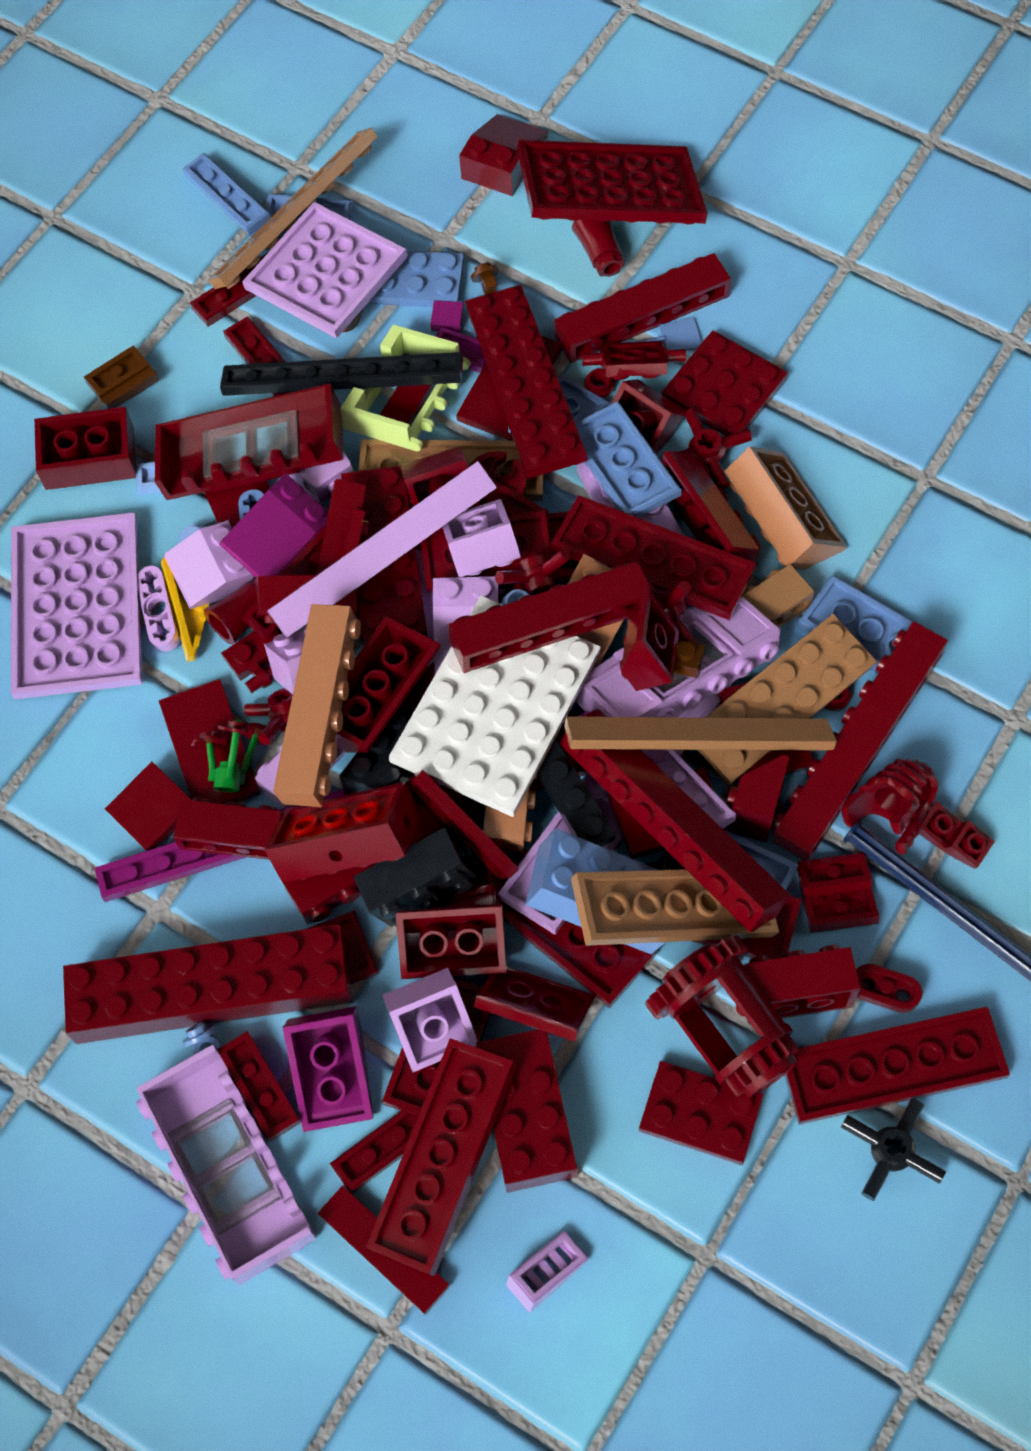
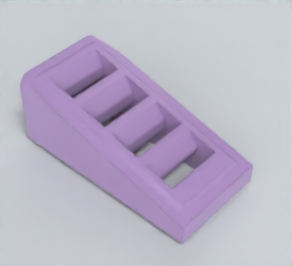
[506,1230,589,1312]

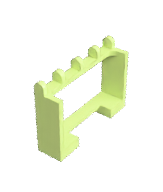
[340,325,471,452]

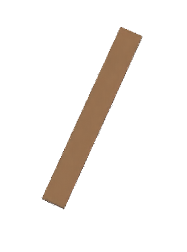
[564,716,837,750]

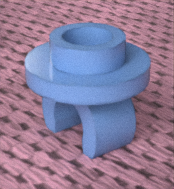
[183,1021,220,1055]

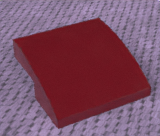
[797,853,879,933]

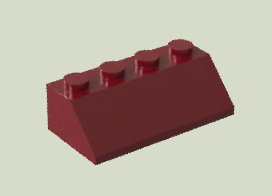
[662,451,760,565]
[335,616,441,753]

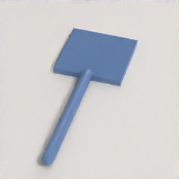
[600,317,702,351]

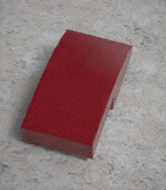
[919,801,995,869]

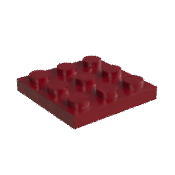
[661,330,788,436]

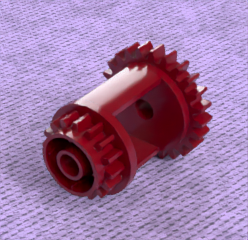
[645,935,800,1099]

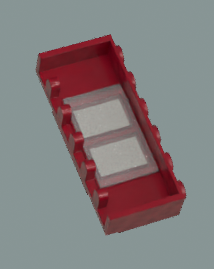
[154,383,344,500]

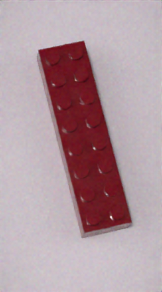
[63,924,353,1044]

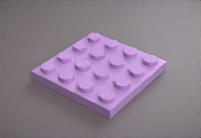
[242,202,408,339]

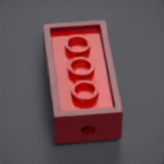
[264,782,422,883]

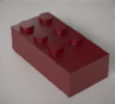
[476,1029,578,1193]

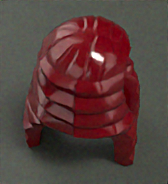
[841,758,938,854]

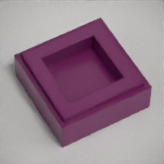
[430,300,464,332]

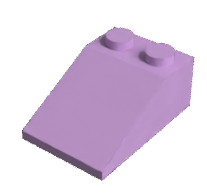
[433,576,500,674]

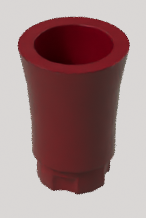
[571,220,625,277]
[204,578,256,645]

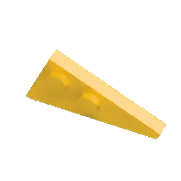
[161,557,210,662]

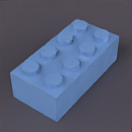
[525,828,665,955]

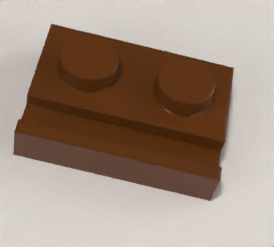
[84,345,159,409]

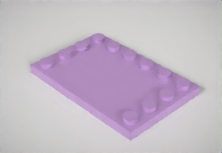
[11,512,143,699]

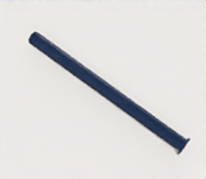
[843,820,1031,982]

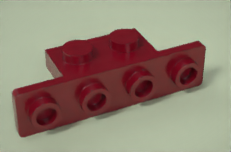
[316,479,369,575]

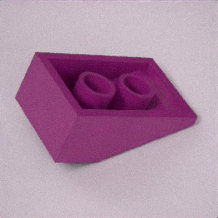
[219,473,328,578]
[282,1006,374,1132]

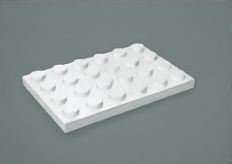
[389,596,601,817]

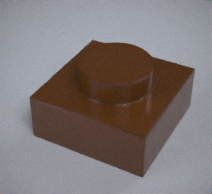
[674,640,705,678]

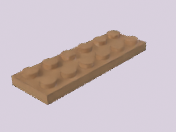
[358,439,544,501]
[698,614,877,786]
[571,870,779,946]

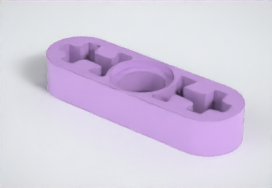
[137,566,181,652]

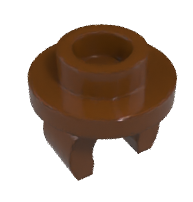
[470,262,500,295]

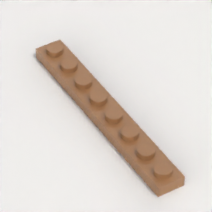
[208,128,378,289]

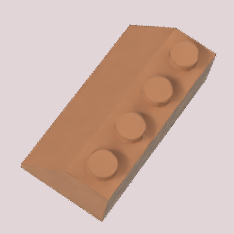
[724,446,848,570]

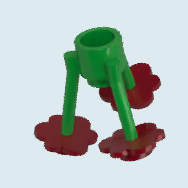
[191,718,274,793]

